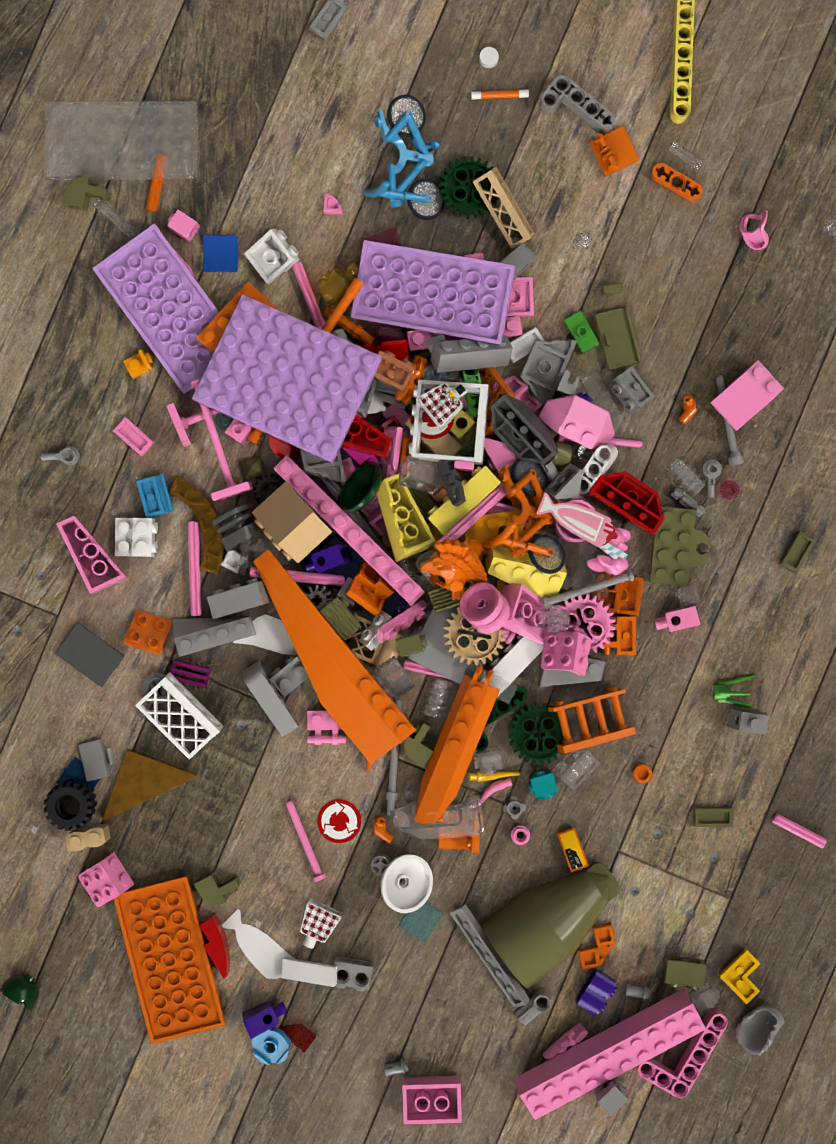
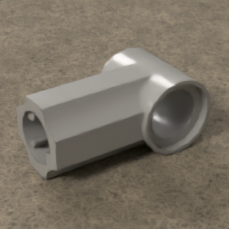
[514,988,551,1026]

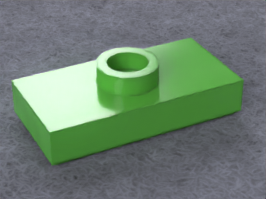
[564,311,600,354]

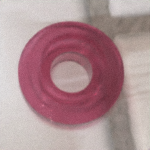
[720,480,739,500]

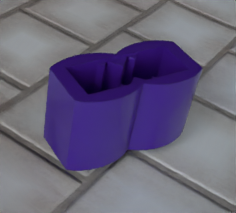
[575,968,617,1016]

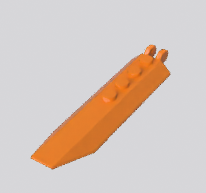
[414,665,500,828]

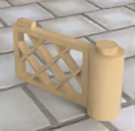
[348,612,404,674]

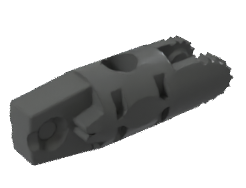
[437,459,466,507]

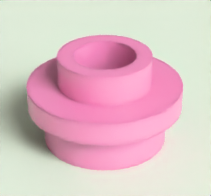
[511,825,530,845]

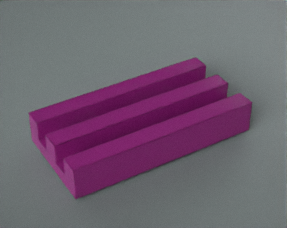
[171,660,211,688]

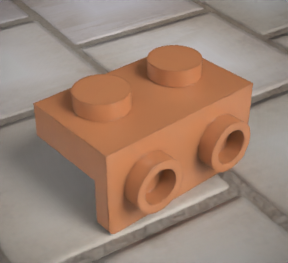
[374,350,415,392]

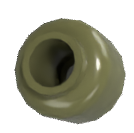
[551,441,575,468]

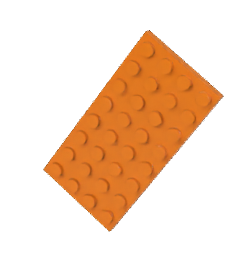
[114,875,226,1044]

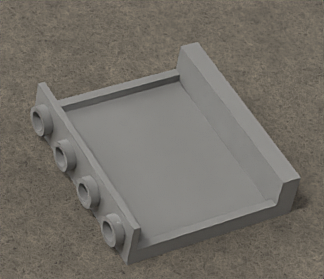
[408,606,501,684]

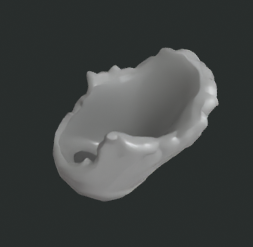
[735,1003,784,1056]

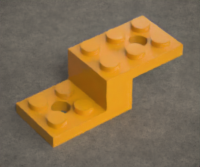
[427,510,524,554]

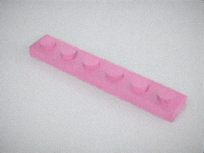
[406,316,523,352]

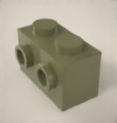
[662,955,706,990]

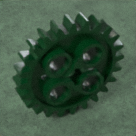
[439,156,499,219]
[508,702,569,765]

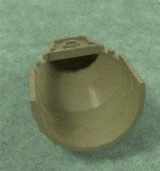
[482,862,620,989]

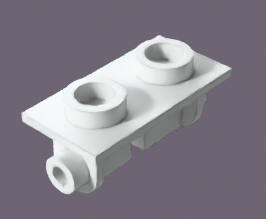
[358,610,393,651]

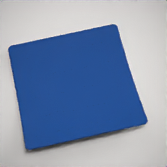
[203,235,238,272]

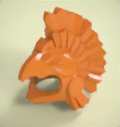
[420,539,487,600]

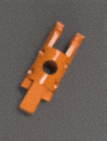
[395,355,428,405]

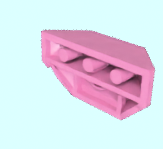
[538,394,615,450]

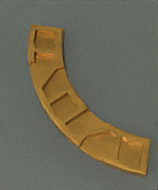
[169,475,224,575]

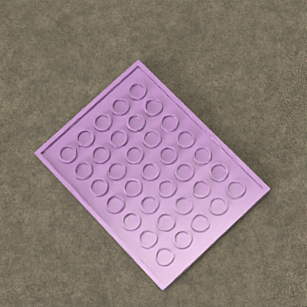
[192,294,383,464]

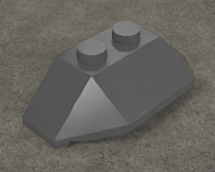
[491,394,558,465]

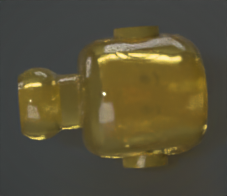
[316,262,359,306]

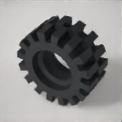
[252,473,285,505]

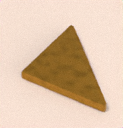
[102,749,197,820]

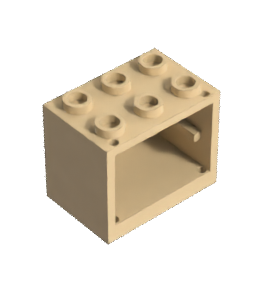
[252,481,332,563]

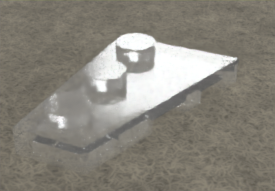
[572,541,609,598]

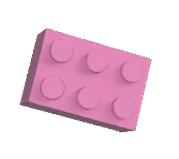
[402,1075,462,1124]

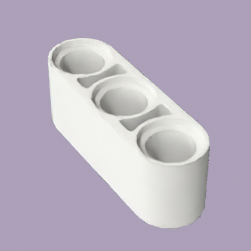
[579,444,618,494]

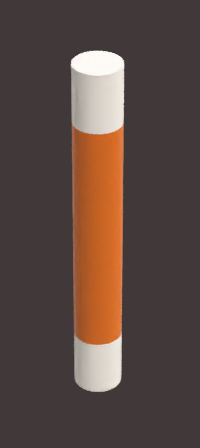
[471,89,529,100]

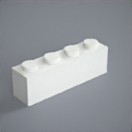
[479,635,544,697]

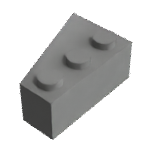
[207,578,273,619]
[538,657,605,687]

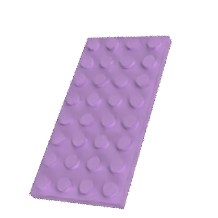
[92,223,219,394]
[351,240,516,345]

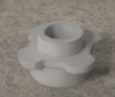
[503,796,526,819]

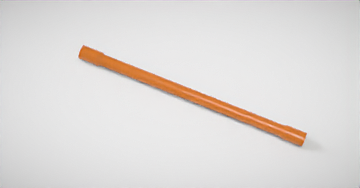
[247,277,364,444]

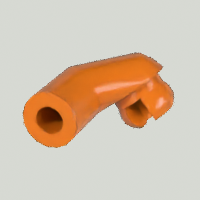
[678,395,697,425]

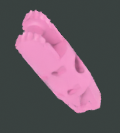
[543,1023,588,1060]

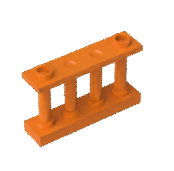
[548,686,636,754]

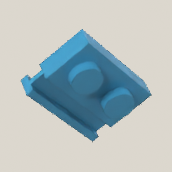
[136,474,174,518]

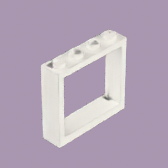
[409,380,489,465]

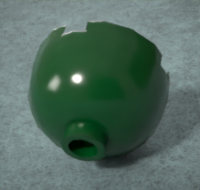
[0,973,39,1010]

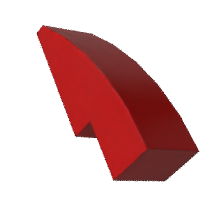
[199,913,230,979]

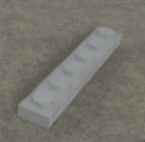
[450,904,530,1008]

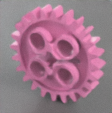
[553,593,616,655]

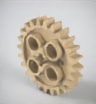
[442,607,506,666]

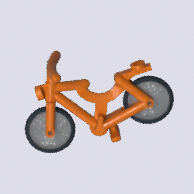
[482,459,565,574]

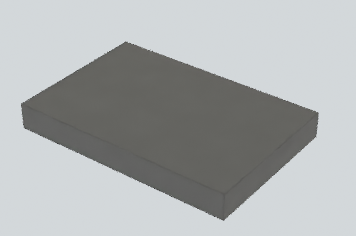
[55,622,125,687]

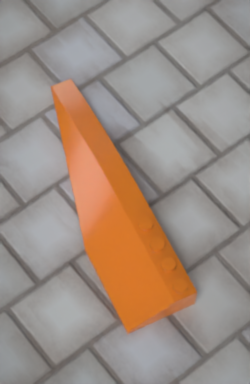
[253,549,416,764]

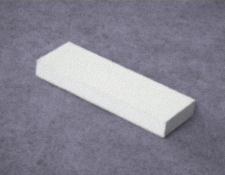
[281,957,337,987]

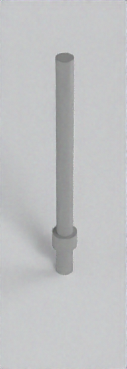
[386,700,402,815]

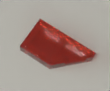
[278,1024,317,1052]

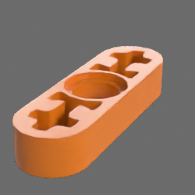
[651,163,703,202]

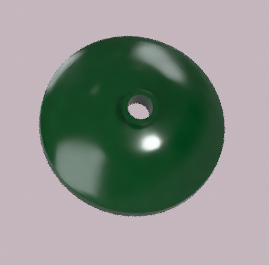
[338,462,382,513]

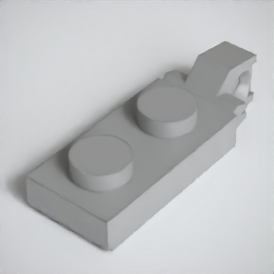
[309,0,349,41]

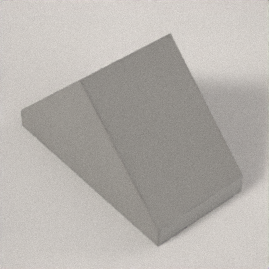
[544,463,583,499]

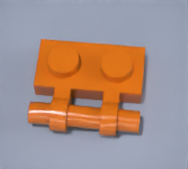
[601,616,636,655]

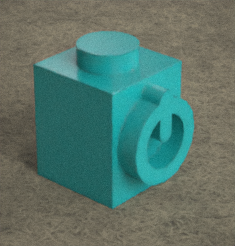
[527,770,558,800]

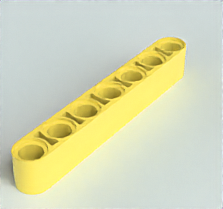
[670,0,695,124]

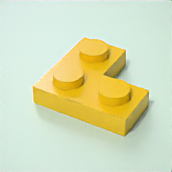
[718,948,760,1005]

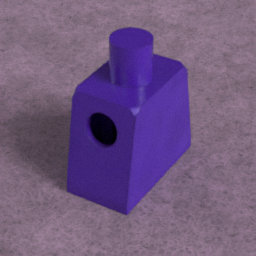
[305,544,353,573]
[242,1001,288,1039]

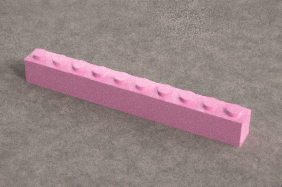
[273,455,425,606]

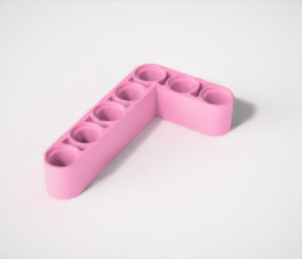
[636,1008,728,1098]

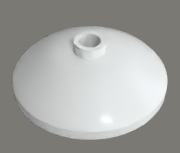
[380,854,433,913]

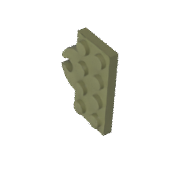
[649,506,712,586]

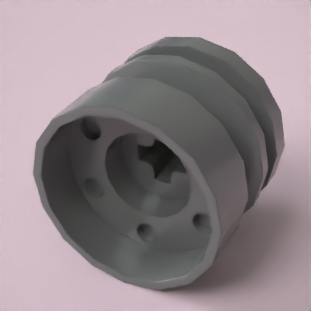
[212,504,263,552]

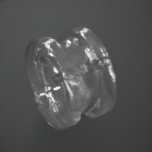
[573,232,592,250]

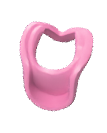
[739,209,769,250]

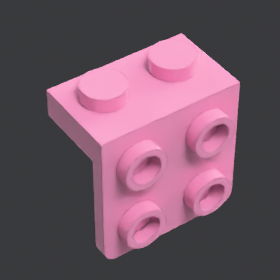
[541,632,591,676]
[78,852,134,907]

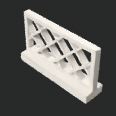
[135,672,223,759]

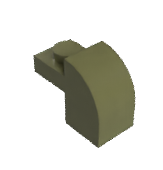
[64,177,110,212]
[404,721,433,768]
[194,871,241,905]

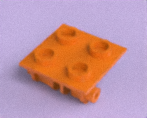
[589,126,640,177]
[123,610,172,655]

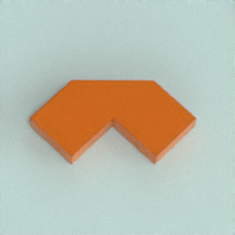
[578,923,616,970]

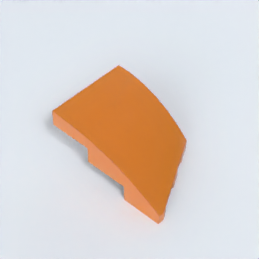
[345,560,395,616]
[586,572,644,616]

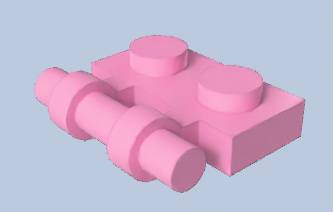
[307,710,346,745]

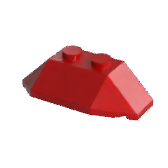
[589,471,664,535]

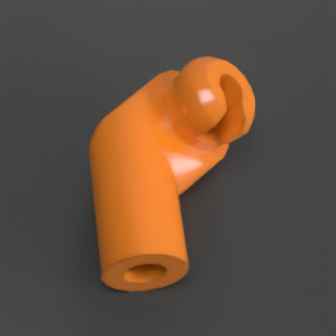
[373,816,394,844]

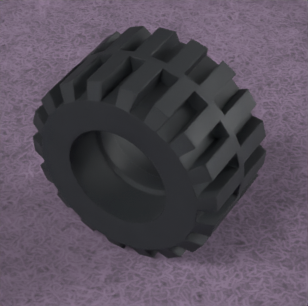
[44,779,97,831]

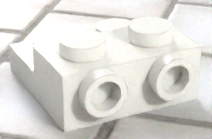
[244,229,300,284]
[115,518,158,557]

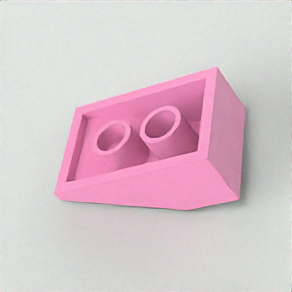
[710,360,784,431]
[501,584,555,644]

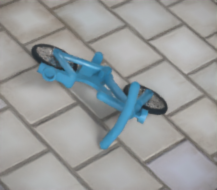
[363,95,445,220]

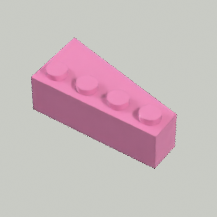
[56,516,127,594]

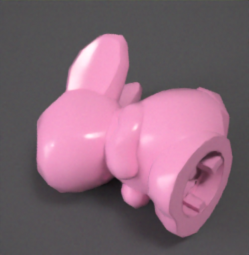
[587,528,631,576]

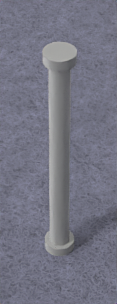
[542,569,634,609]

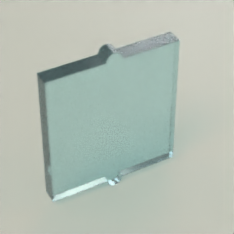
[399,902,443,942]

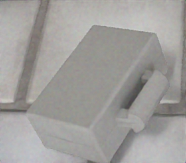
[78,739,115,782]

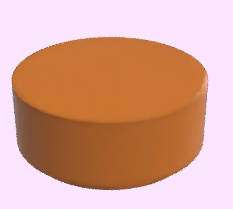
[632,763,652,783]

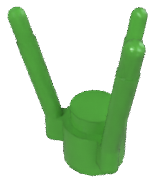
[713,674,756,708]

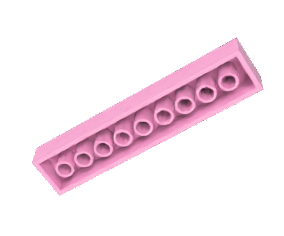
[514,989,706,1120]

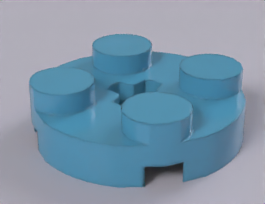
[252,1027,291,1065]

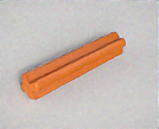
[146,155,168,212]

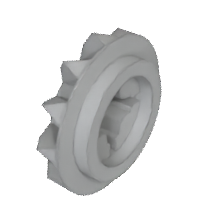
[142,673,167,704]

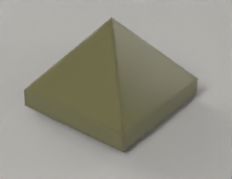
[242,457,264,479]

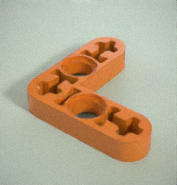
[476,367,515,437]

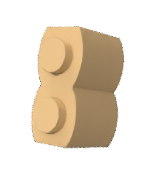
[65,824,111,851]

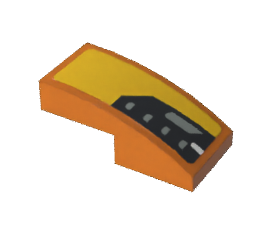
[557,828,589,873]

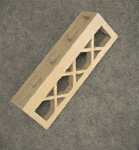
[473,167,535,249]

